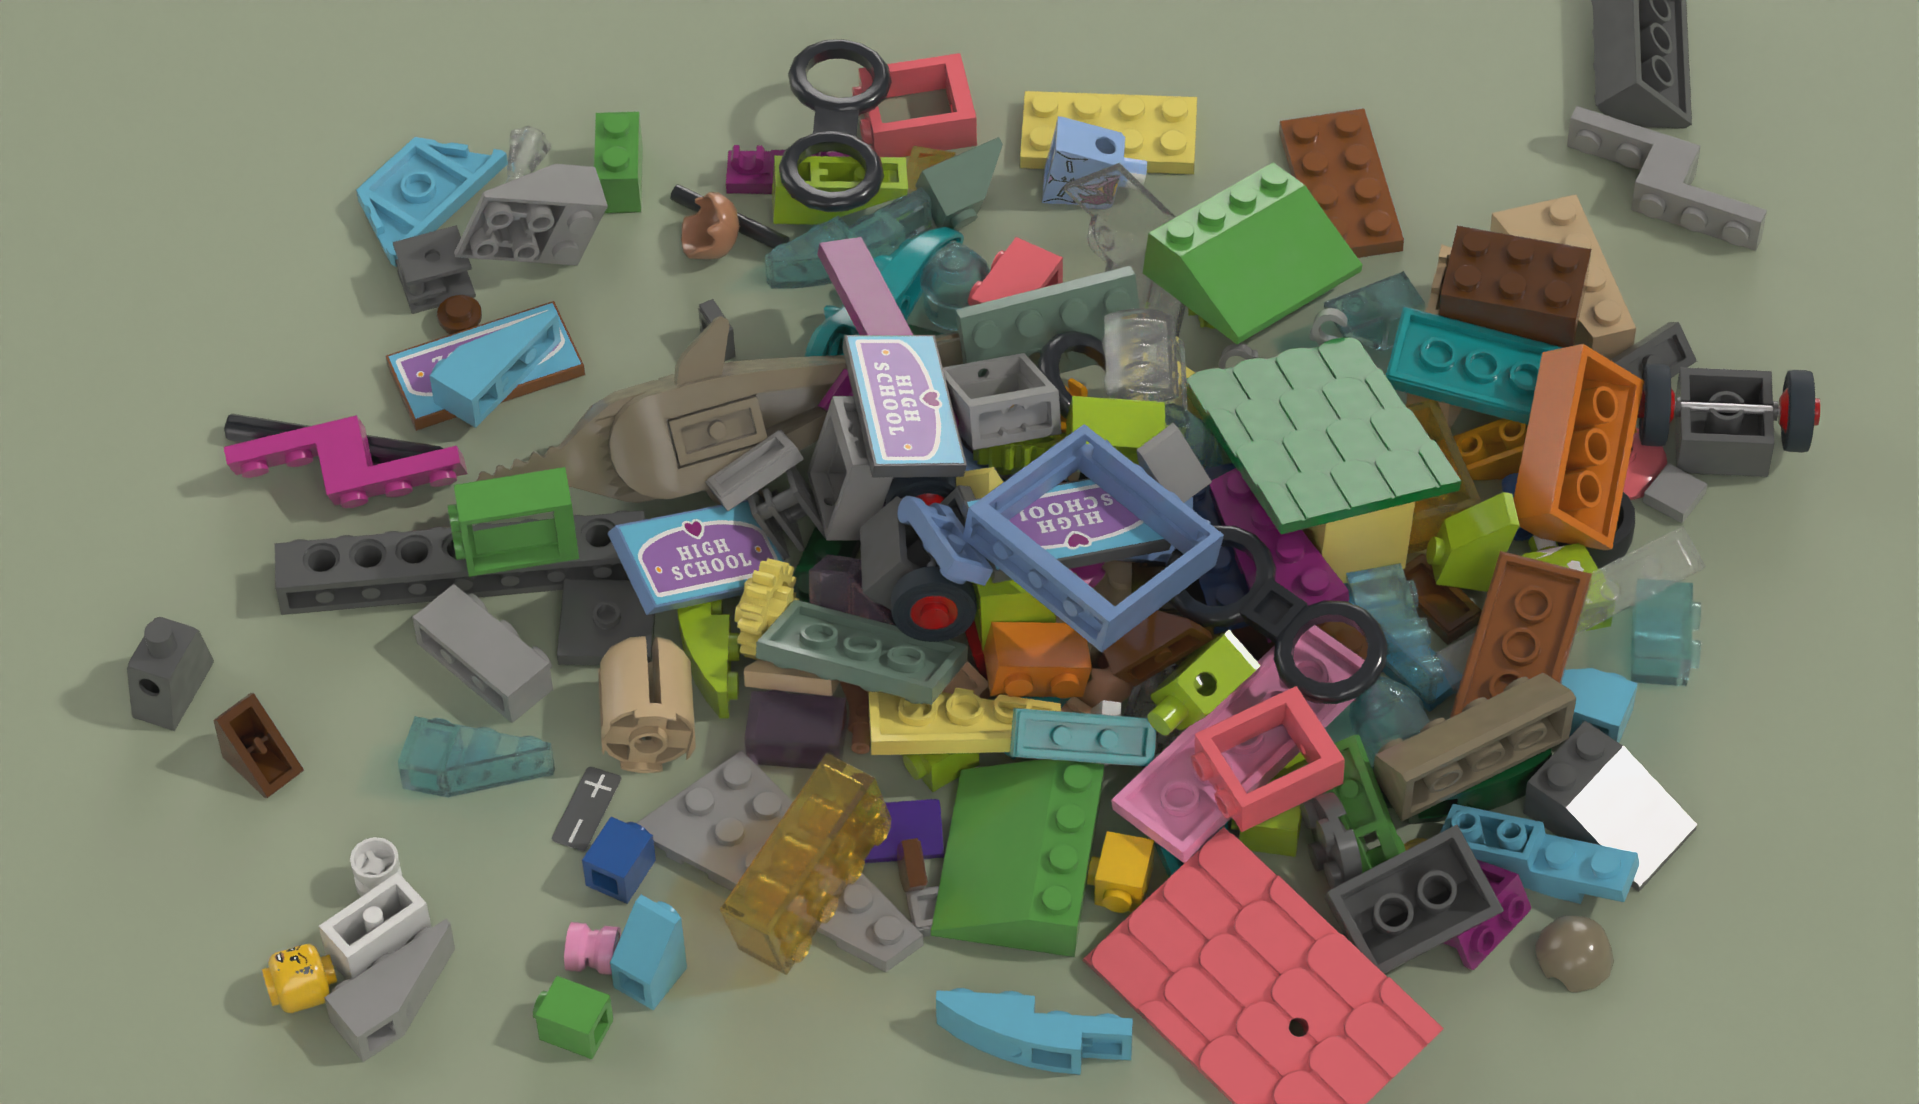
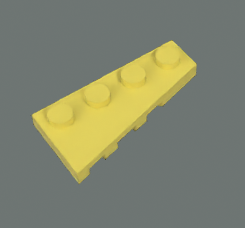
[868,687,1061,755]

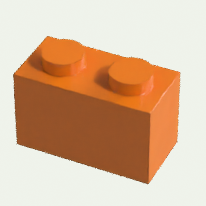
[983,622,1092,698]

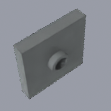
[557,579,655,665]

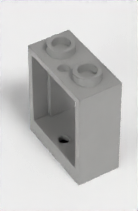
[943,353,1061,450]
[807,396,893,540]

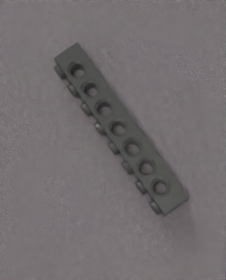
[274,511,645,615]

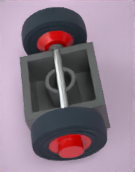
[1637,364,1820,477]
[860,477,977,642]

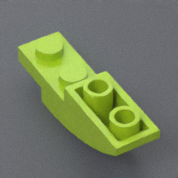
[677,599,740,718]

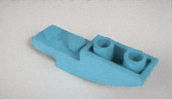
[1440,804,1640,904]
[936,988,1133,1075]

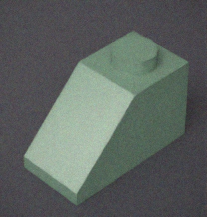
[915,137,1003,229]

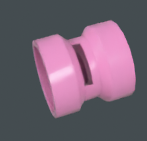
[564,922,621,975]

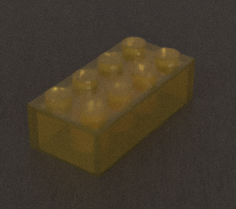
[719,753,892,975]

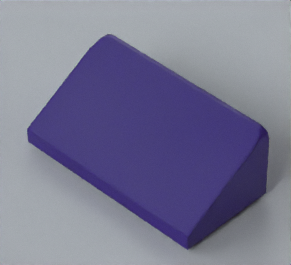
[844,799,944,864]

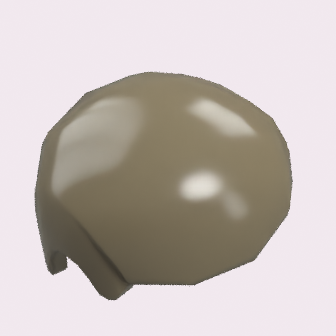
[1535,915,1614,992]

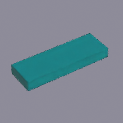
[1010,708,1156,766]

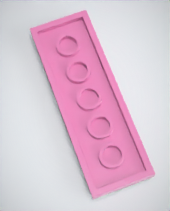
[1112,625,1365,863]

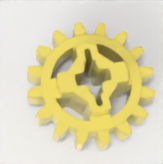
[734,558,799,660]

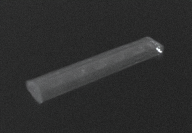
[1434,526,1706,696]

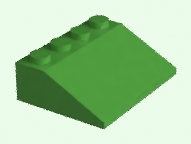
[1142,162,1362,345]
[931,759,1105,957]

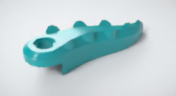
[804,227,964,357]

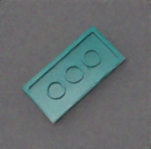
[1386,306,1562,425]

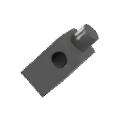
[127,617,214,731]

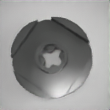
[1300,791,1362,889]

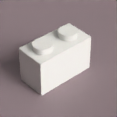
[319,872,431,980]

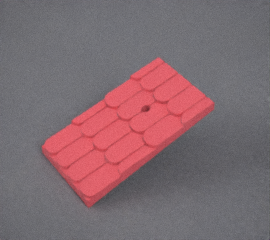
[1083,826,1444,1104]

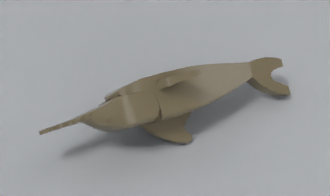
[476,316,963,505]

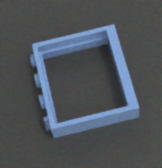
[962,424,1224,652]

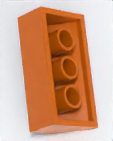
[1513,344,1644,550]

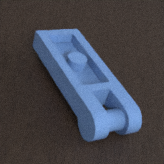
[897,496,993,586]

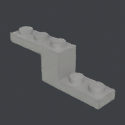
[1567,106,1767,251]

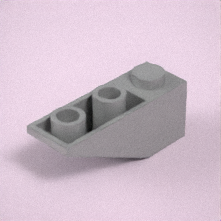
[324,919,455,1062]

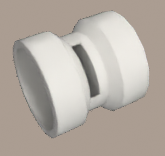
[350,837,402,897]

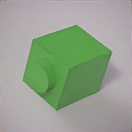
[533,976,613,1059]

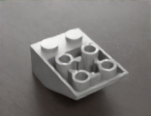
[454,164,608,265]

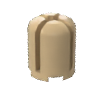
[598,636,696,773]

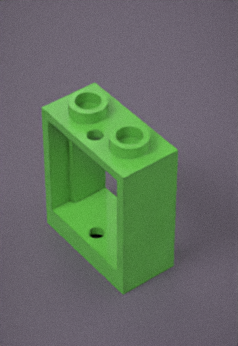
[447,467,579,577]

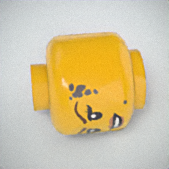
[262,944,337,1013]

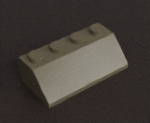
[1373,673,1576,822]

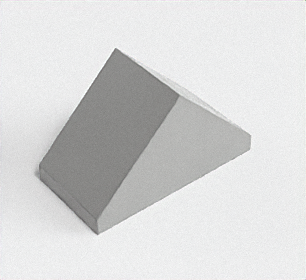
[1137,423,1212,503]

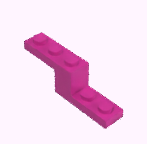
[224,415,468,508]

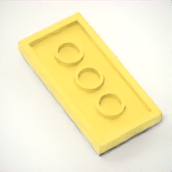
[1020,91,1197,174]

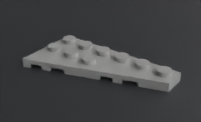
[637,750,924,972]

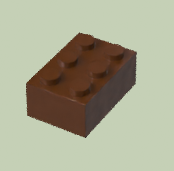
[1439,225,1592,348]

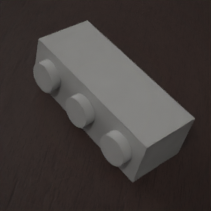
[412,584,553,723]

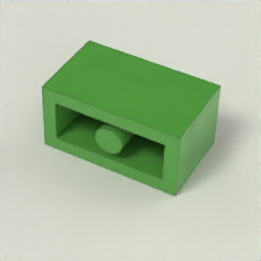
[594,112,643,213]

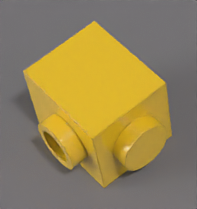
[1087,831,1154,913]

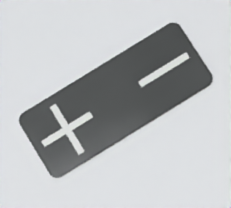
[552,767,622,851]

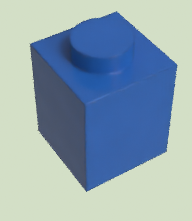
[582,817,656,904]

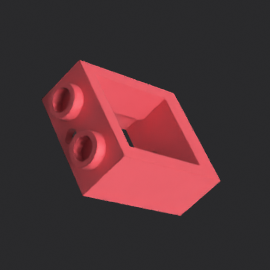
[852,53,977,157]
[1191,686,1345,832]

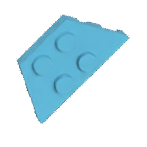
[356,137,508,267]

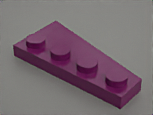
[1209,468,1349,643]

